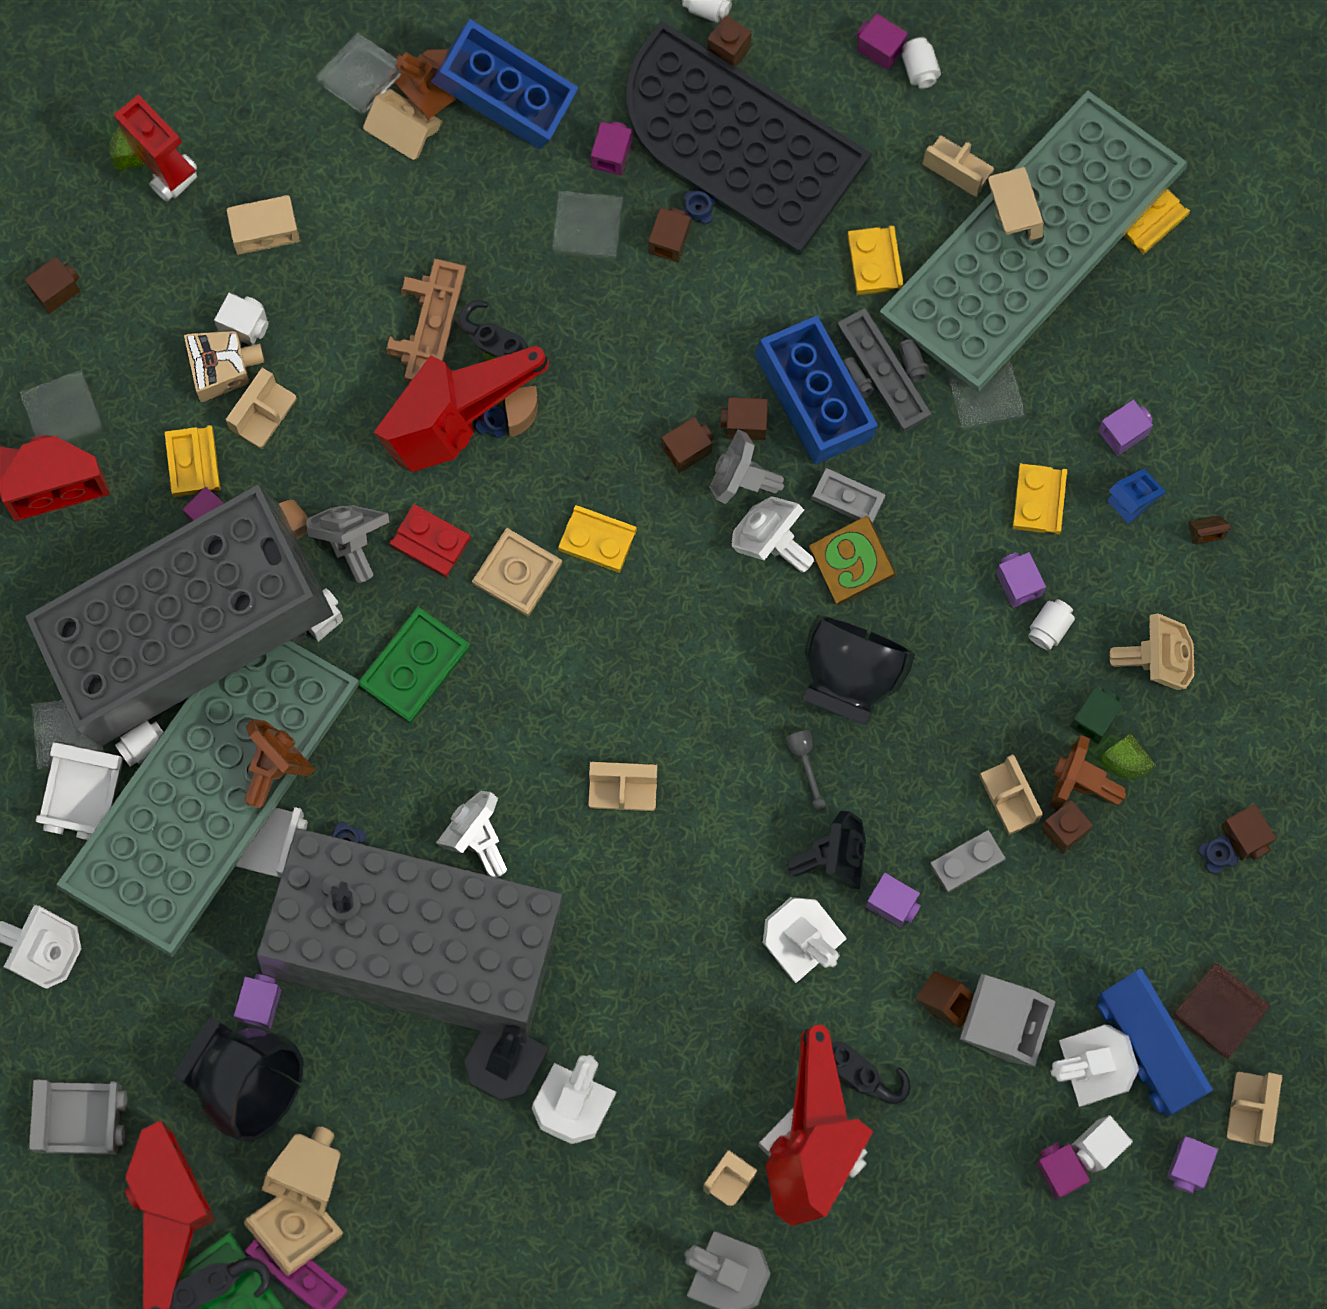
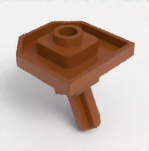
[391,49,457,120]
[244,719,316,808]
[1050,735,1126,810]

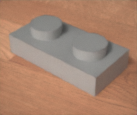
[812,468,886,523]
[930,830,1006,893]

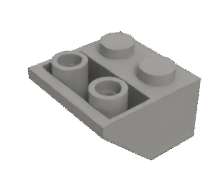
[960,974,1056,1066]

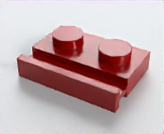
[389,504,471,578]

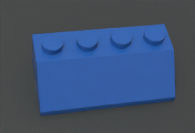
[1096,968,1213,1118]

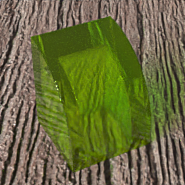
[110,127,145,171]
[1100,733,1156,779]

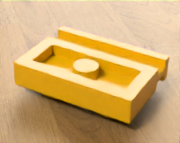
[1124,189,1190,254]
[847,226,904,295]
[165,425,221,497]
[1012,463,1067,535]
[558,505,637,573]

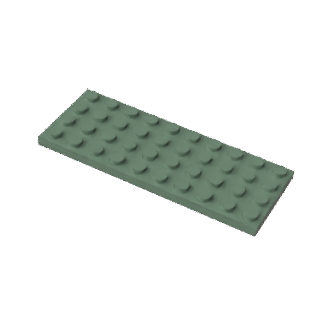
[879,90,1187,393]
[56,640,359,958]

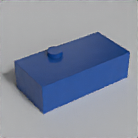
[431,19,579,149]
[755,315,878,465]

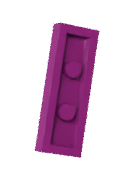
[245,1238,348,1309]

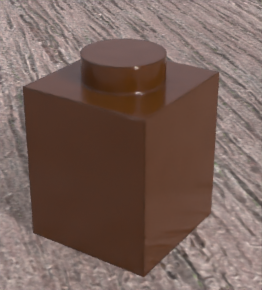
[707,15,752,67]
[648,208,691,263]
[25,257,80,314]
[720,397,768,440]
[661,417,714,473]
[1041,800,1093,854]
[1221,804,1276,861]
[915,971,974,1028]

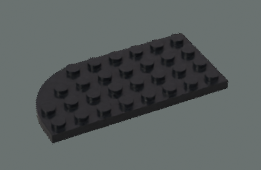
[626,20,871,256]

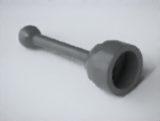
[785,730,826,811]

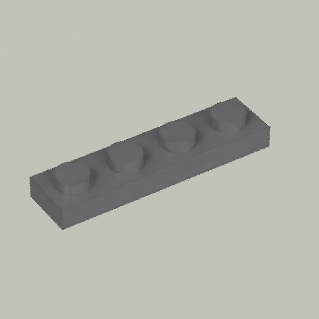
[837,308,932,433]

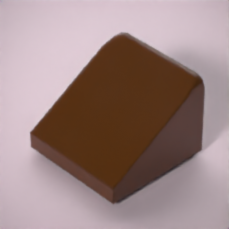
[1188,516,1230,545]

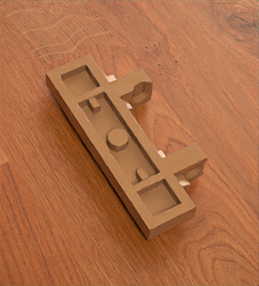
[387,259,466,383]

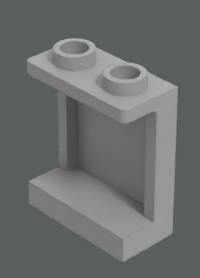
[29,1080,127,1155]

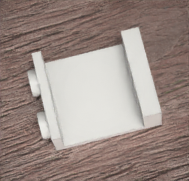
[235,807,308,878]

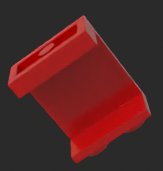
[114,94,196,192]

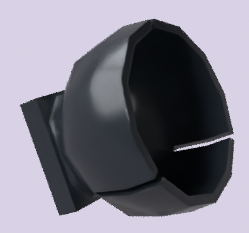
[802,615,915,725]
[173,1016,304,1142]

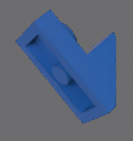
[1108,469,1166,523]

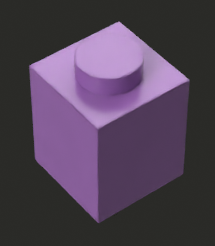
[1098,400,1153,456]
[996,552,1046,608]
[866,873,921,928]
[234,974,282,1029]
[1166,1136,1218,1194]

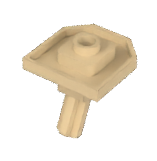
[1109,614,1194,690]

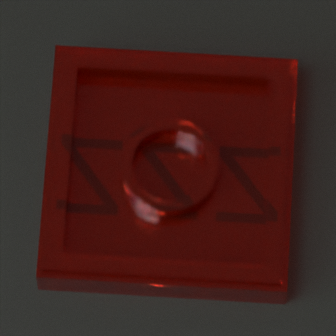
[1173,962,1270,1059]

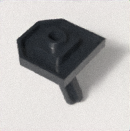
[787,811,866,889]
[464,1025,549,1102]

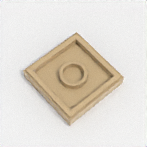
[472,528,563,617]
[244,1197,343,1277]

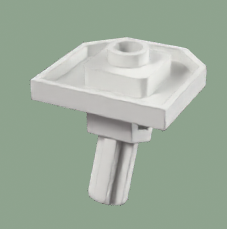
[732,496,814,573]
[436,791,507,878]
[763,897,847,983]
[0,905,81,989]
[1051,1025,1139,1107]
[532,1055,616,1144]

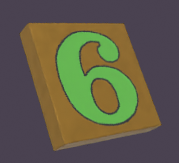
[809,516,897,605]

